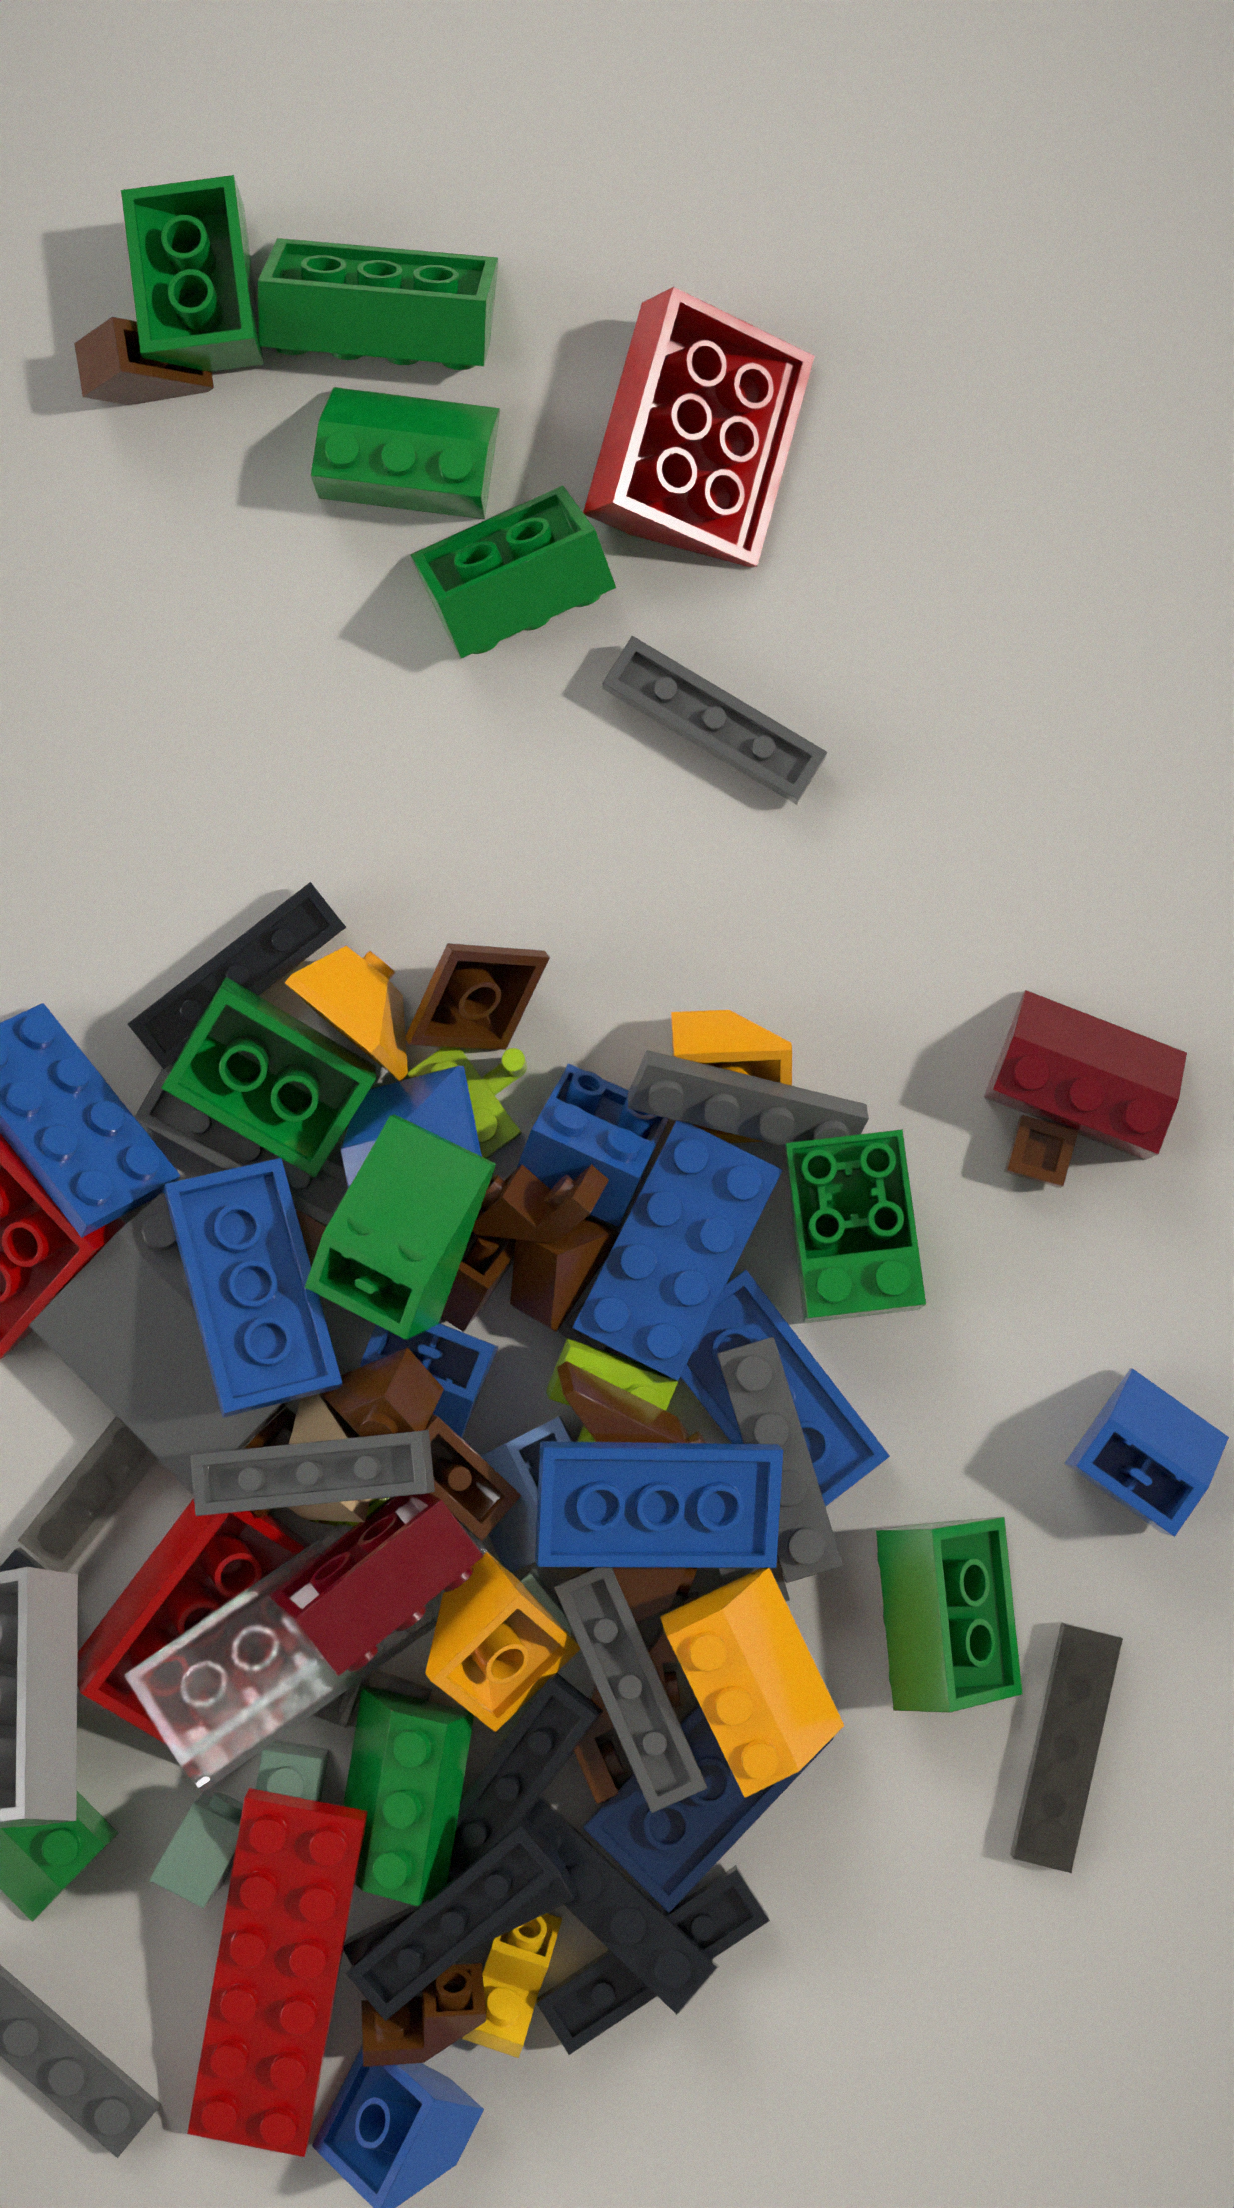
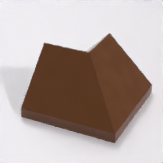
[405,943,550,1050]

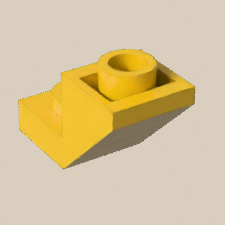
[461,1913,562,2058]

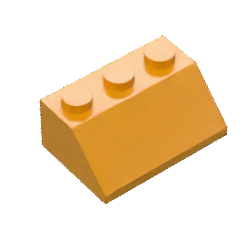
[660,1568,845,1798]

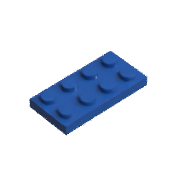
[0,1003,181,1237]
[572,1120,783,1381]
[164,1158,343,1418]
[680,1270,890,1507]
[535,1441,783,1568]

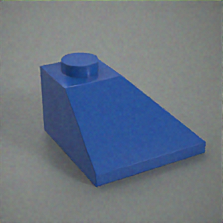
[341,1066,482,1189]
[312,2046,484,2208]

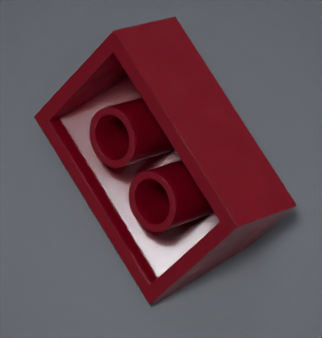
[984,990,1187,1160]
[269,1493,483,1677]

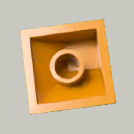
[285,946,408,1081]
[671,1010,792,1143]
[425,1552,580,1732]

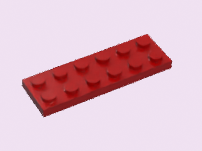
[187,1788,368,2157]

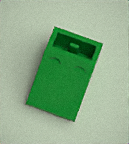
[305,1114,496,1340]
[785,1129,926,1324]

